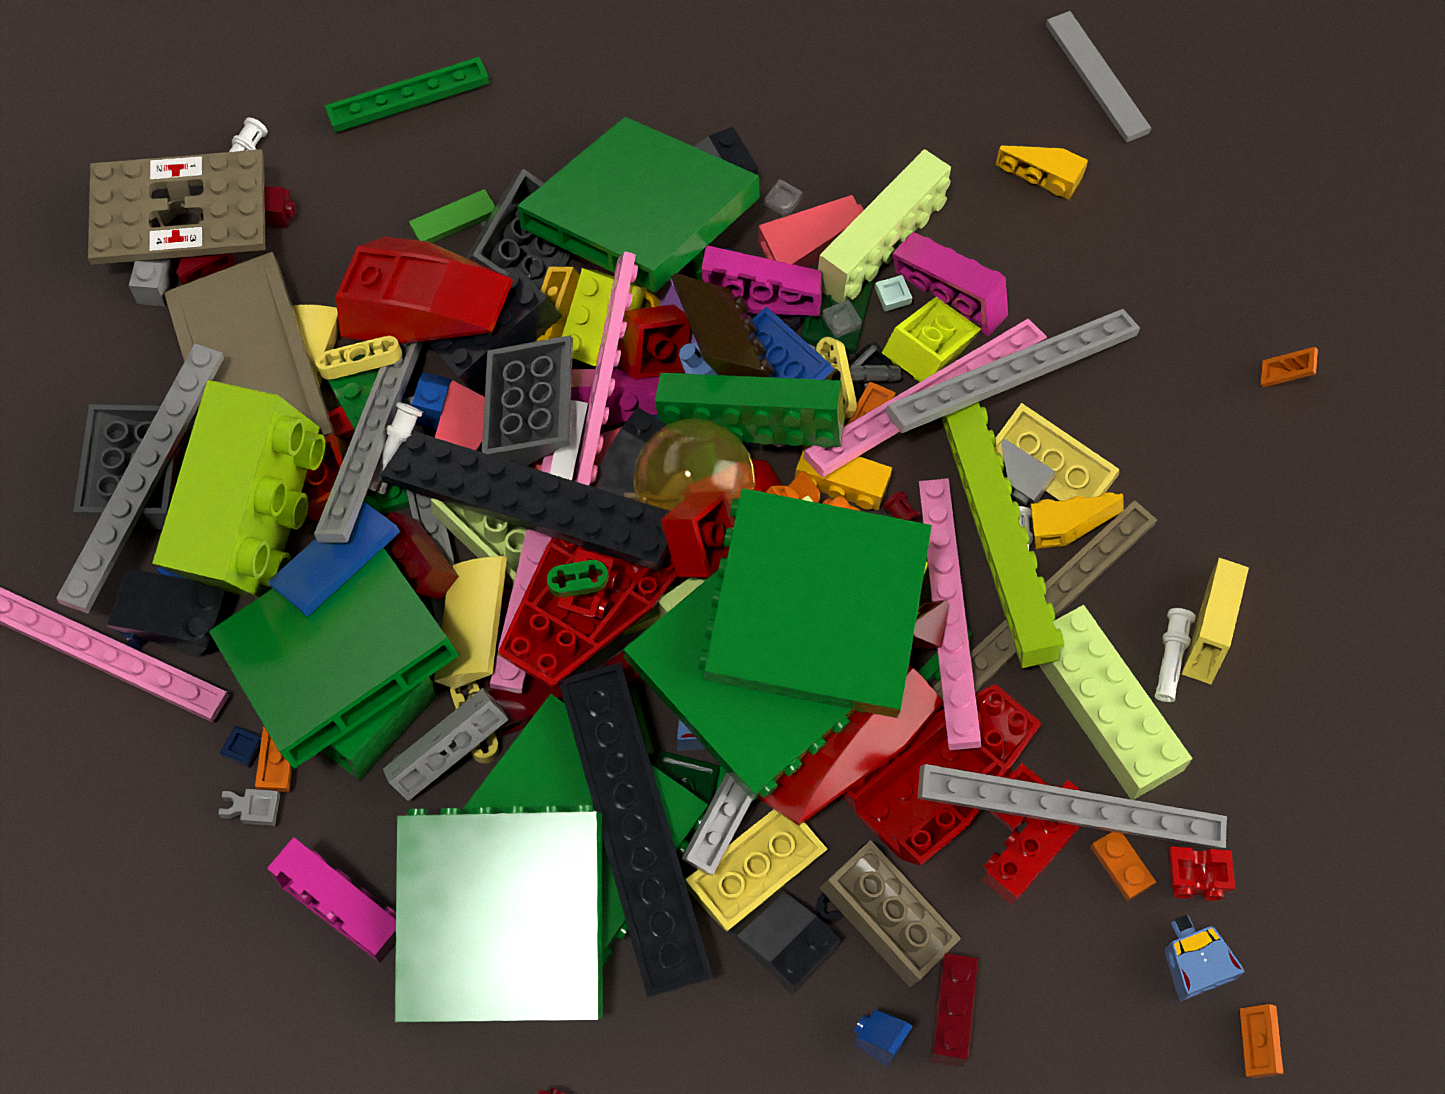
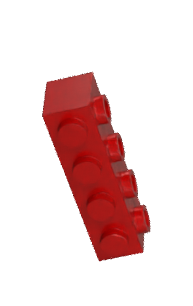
[982,780,1082,906]

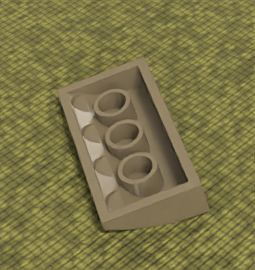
[820,840,961,987]

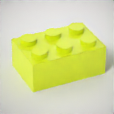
[562,268,647,369]

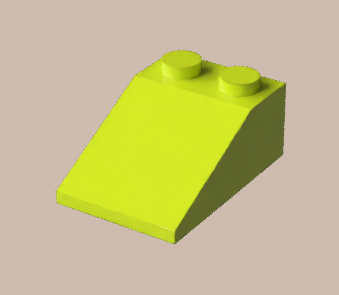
[882,297,981,382]

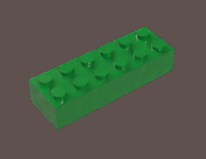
[655,373,845,448]

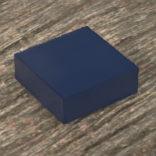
[220,725,262,768]

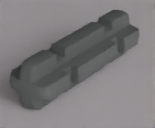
[849,365,902,382]

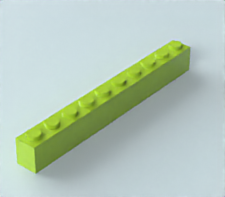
[942,402,1064,668]

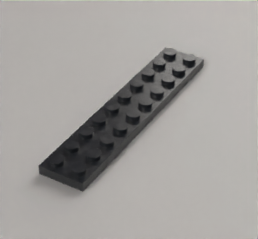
[380,431,670,571]
[559,662,713,998]

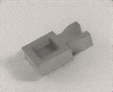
[218,789,280,826]

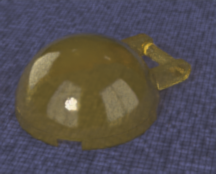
[633,419,755,552]

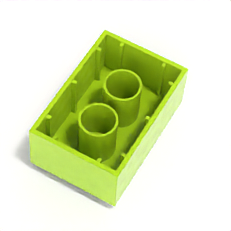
[152,380,325,599]

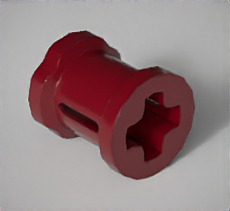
[882,491,922,522]

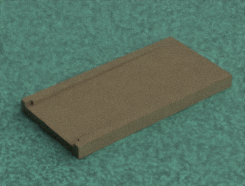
[164,252,335,438]

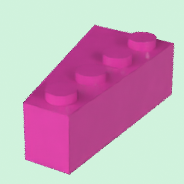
[893,232,1009,337]
[702,246,822,316]
[571,369,660,427]
[267,837,396,963]

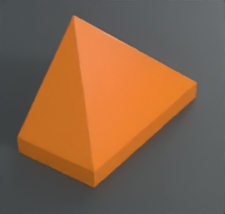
[1261,347,1318,388]

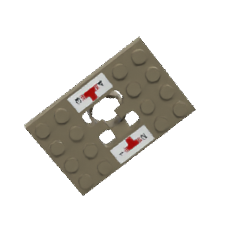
[88,149,266,265]

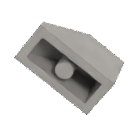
[129,258,177,307]
[1001,438,1056,505]

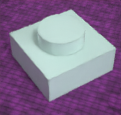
[875,275,912,311]

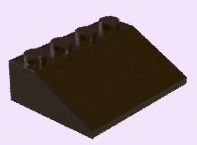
[671,273,775,378]

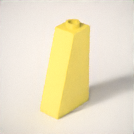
[1181,558,1249,684]

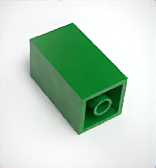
[321,676,436,781]

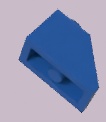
[412,372,452,430]
[853,1010,913,1068]

